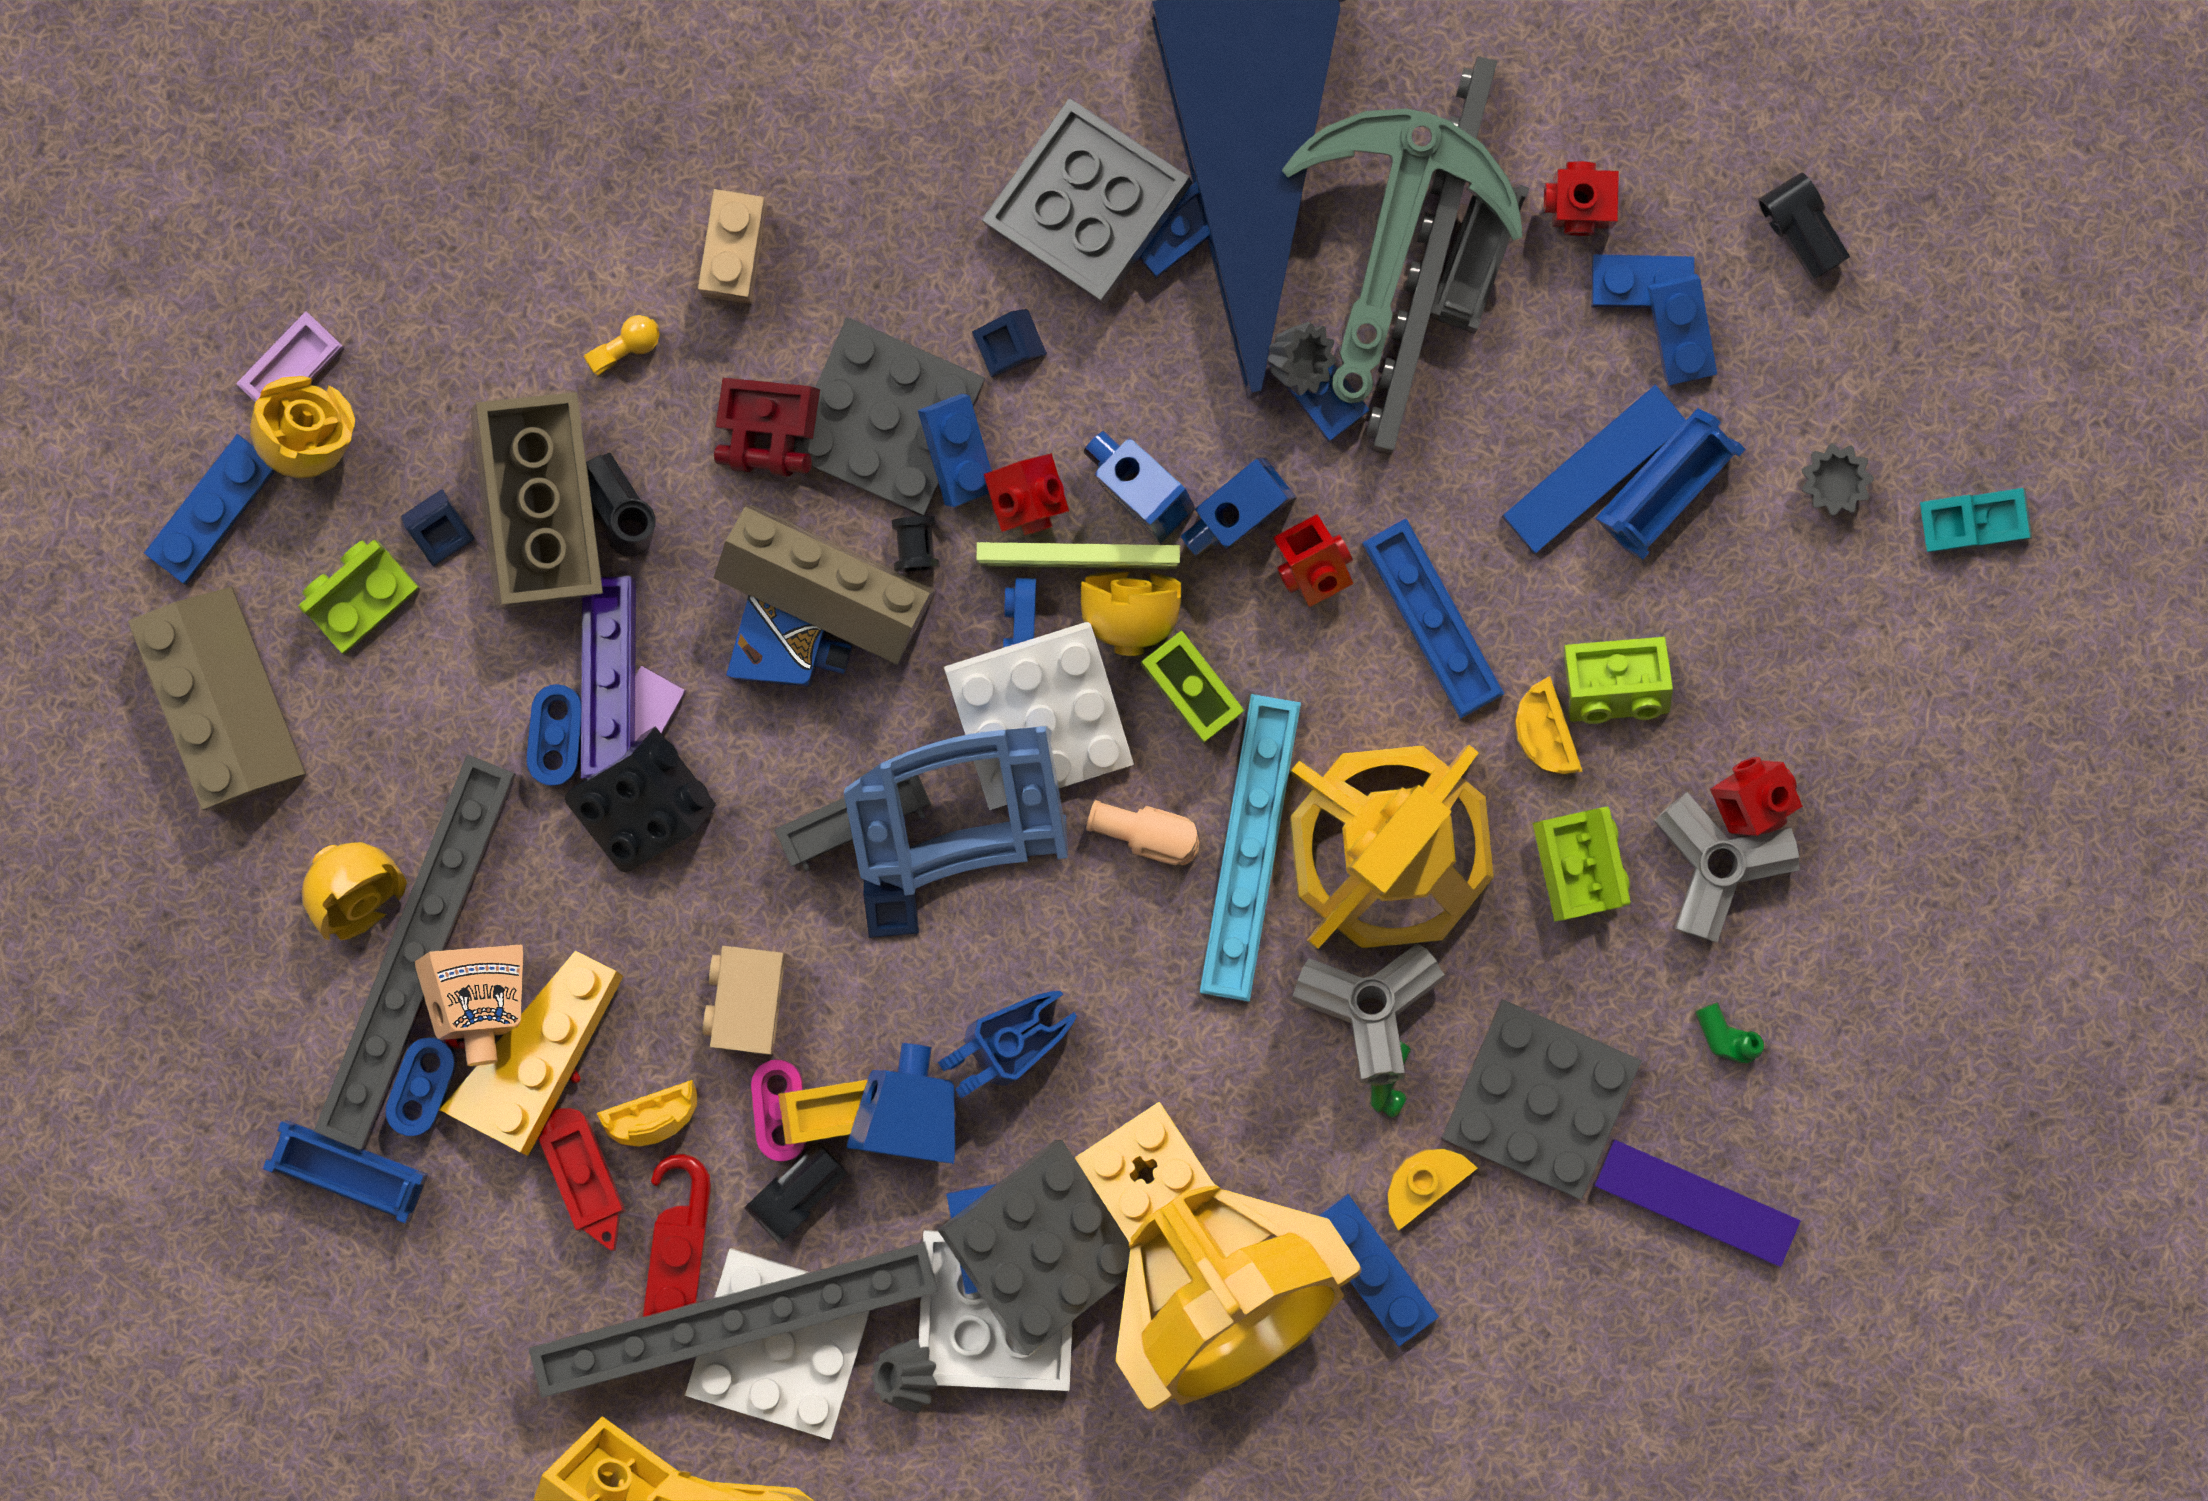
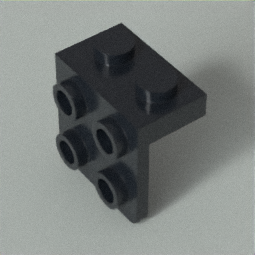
[565,726,716,872]

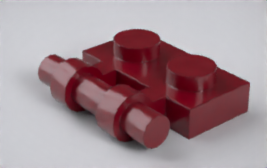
[714,377,820,477]

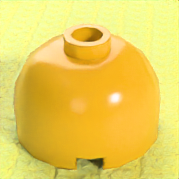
[250,376,355,478]
[1081,572,1181,656]
[301,842,407,940]

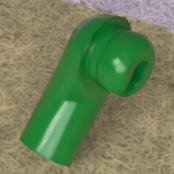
[1695,1002,1764,1064]
[1370,1041,1411,1118]

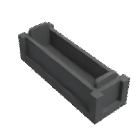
[1430,184,1530,334]
[774,775,931,872]

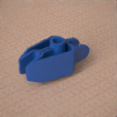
[938,991,1077,1098]

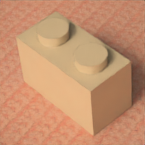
[698,189,768,304]
[703,946,786,1054]

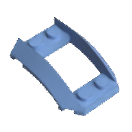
[844,726,1068,895]

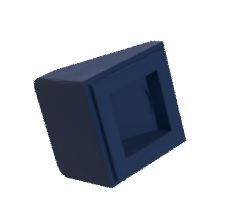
[972,309,1047,378]
[401,489,475,566]
[863,880,919,938]

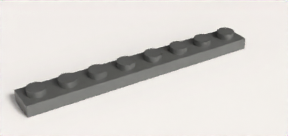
[1366,56,1497,455]
[314,754,516,1150]
[528,1241,938,1398]

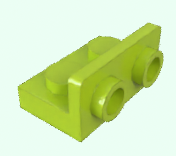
[298,539,420,655]
[1564,637,1673,724]

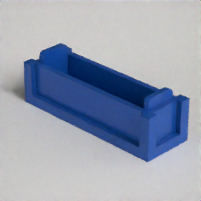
[1595,408,1746,560]
[263,1120,428,1223]

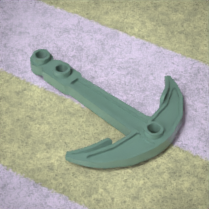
[1282,108,1523,403]

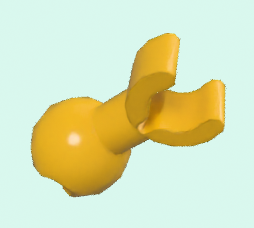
[583,315,659,376]

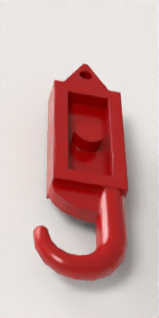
[538,1069,626,1251]
[643,1154,711,1317]

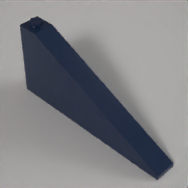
[1149,0,1345,399]

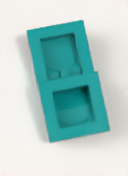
[1920,488,2033,552]

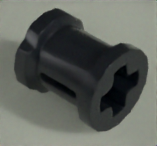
[892,516,940,572]

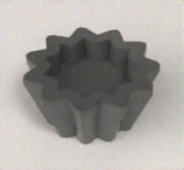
[1267,322,1336,395]
[1801,443,1874,516]
[871,1339,937,1413]

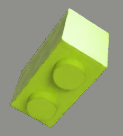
[1141,630,1245,744]

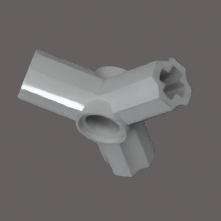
[1653,792,1800,943]
[1292,943,1445,1086]

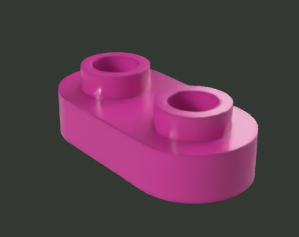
[751,1059,807,1161]

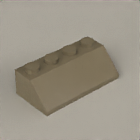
[470,392,603,610]
[713,505,936,665]
[128,587,306,811]

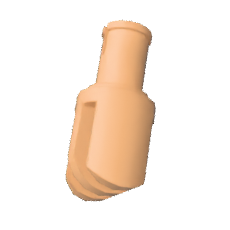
[1086,800,1200,865]

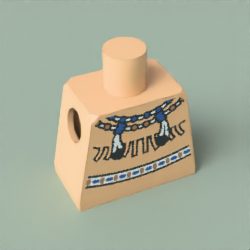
[415,945,523,1066]

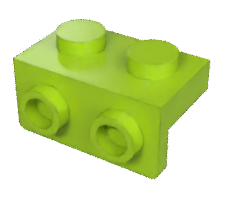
[1532,806,1631,922]

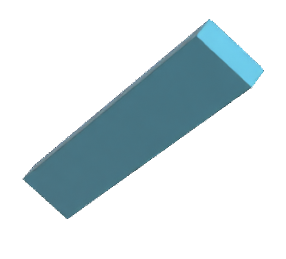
[1199,694,1301,1002]

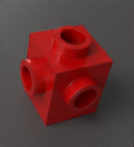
[1543,161,1619,236]
[984,453,1069,536]
[1273,514,1354,607]
[1710,757,1803,836]

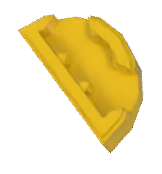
[1514,676,1583,775]
[597,1080,697,1147]
[1387,1149,1478,1231]

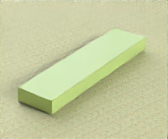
[976,542,1180,569]

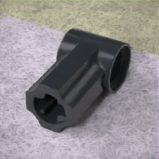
[1758,172,1850,281]
[586,453,656,557]
[744,1142,848,1245]

